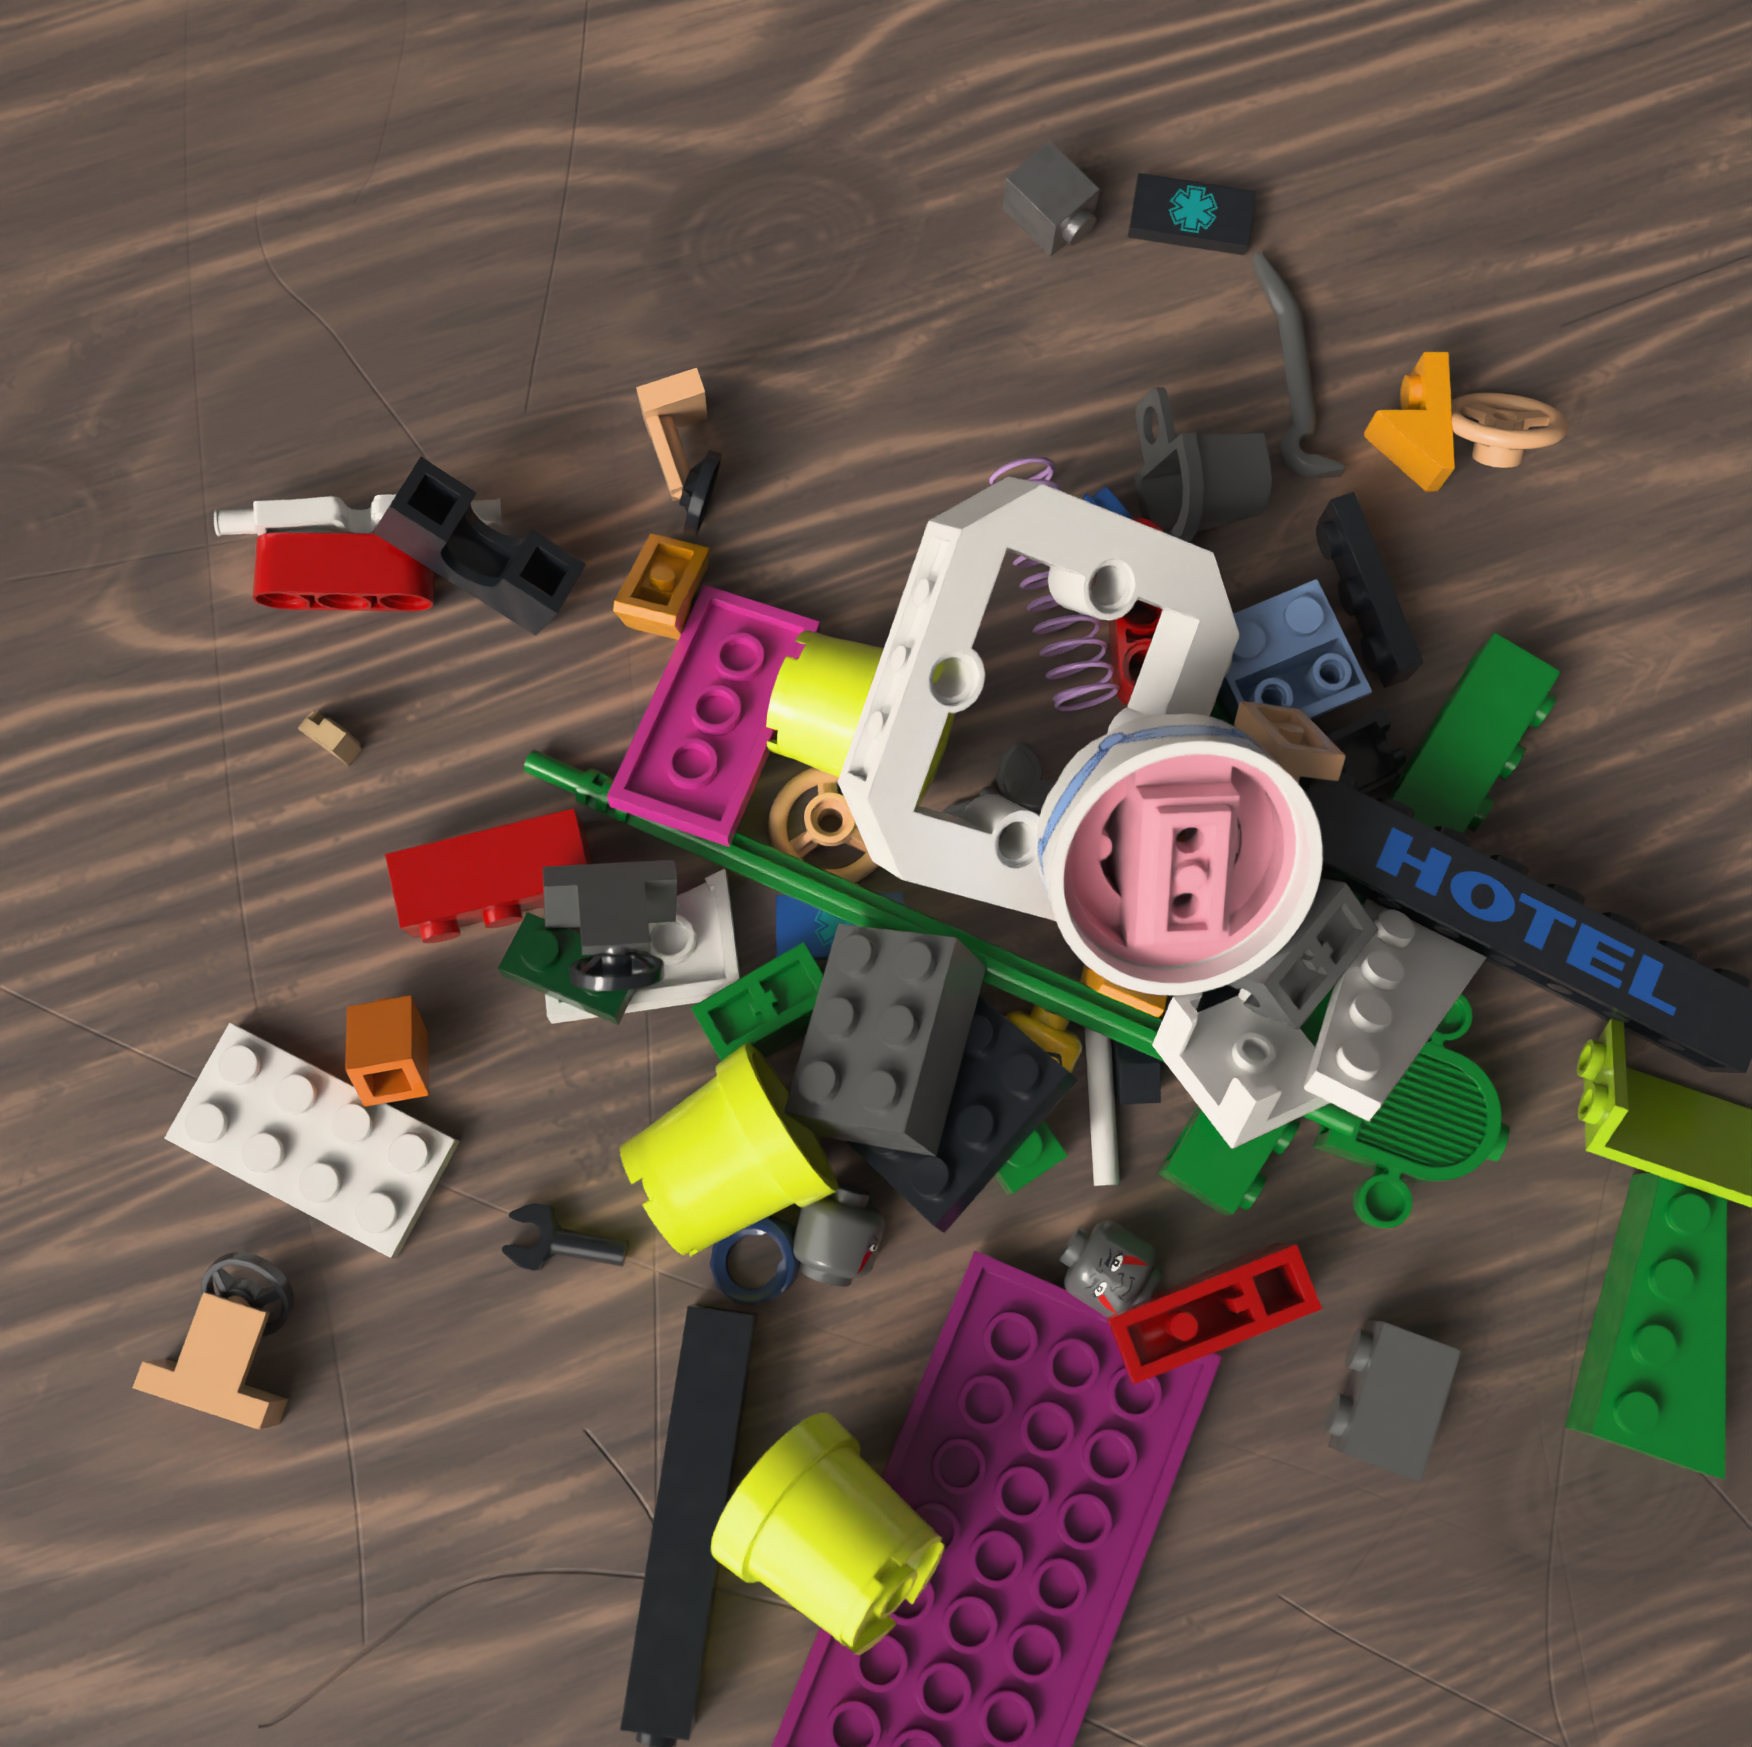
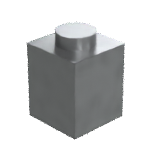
[1002,140,1100,256]

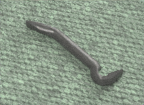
[1251,251,1346,478]

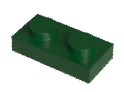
[498,912,636,1025]

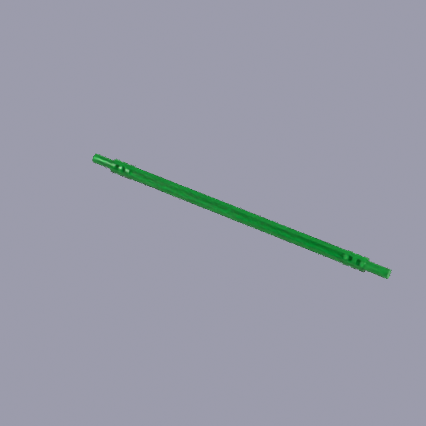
[524,749,1359,1137]

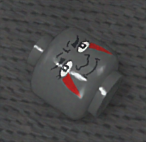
[793,1182,885,1287]
[1059,1220,1163,1317]

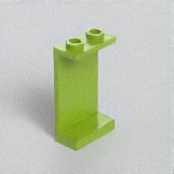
[1577,1018,1752,1208]

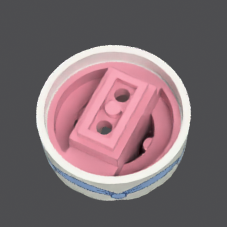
[1037,713,1323,995]

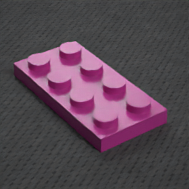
[607,585,821,847]

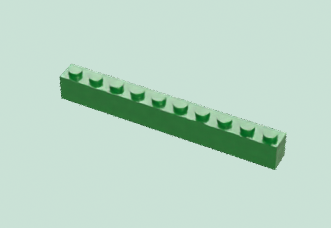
[1156,632,1561,1215]

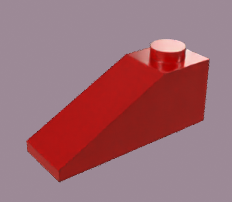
[1107,1243,1322,1385]

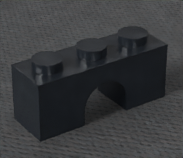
[373,457,586,636]

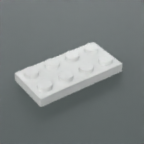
[164,1023,460,1258]

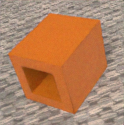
[345,995,429,1107]

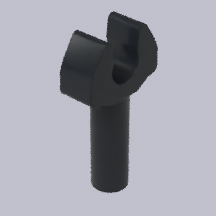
[502,1203,629,1271]

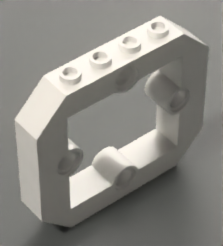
[838,476,1240,921]

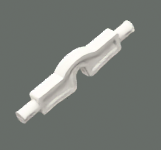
[214,494,502,537]

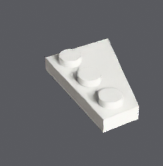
[545,869,740,1024]

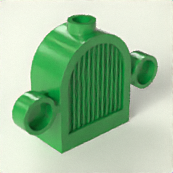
[1313,994,1510,1229]

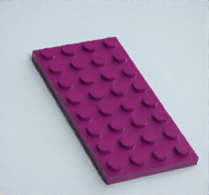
[770,1250,1222,1747]

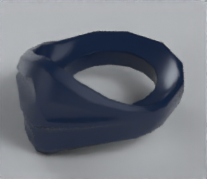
[710,1215,801,1305]

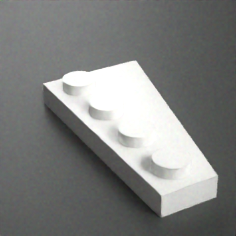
[1303,898,1487,1121]

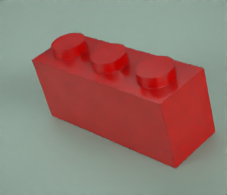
[385,808,593,943]

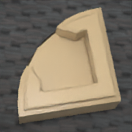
[298,710,362,766]

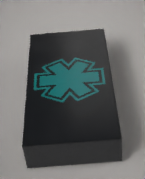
[1127,173,1256,256]

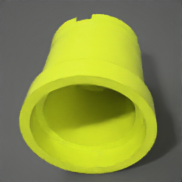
[766,630,955,806]
[620,1042,838,1257]
[711,1412,944,1655]

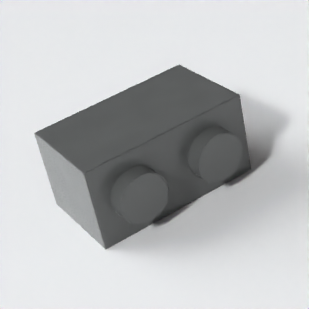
[1325,1320,1461,1482]

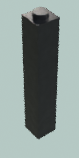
[620,1304,758,1747]

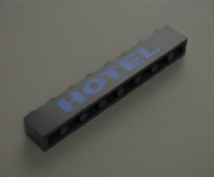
[1298,772,1752,1073]

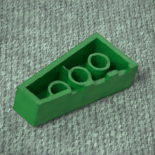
[1564,1173,1727,1480]

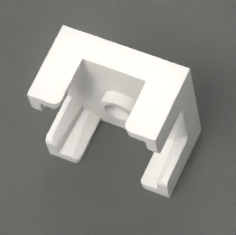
[1152,989,1331,1149]

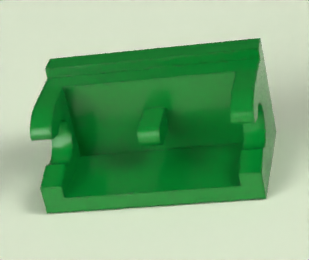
[690,942,823,1061]

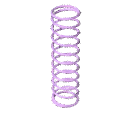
[989,456,1120,711]

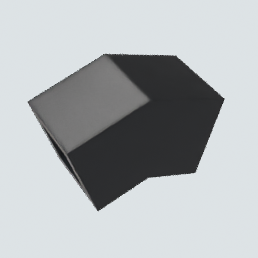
[1112,1040,1161,1105]

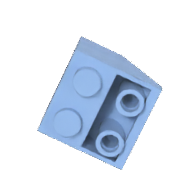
[1218,579,1372,722]

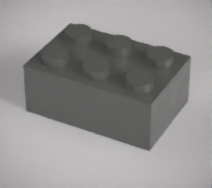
[784,924,986,1156]

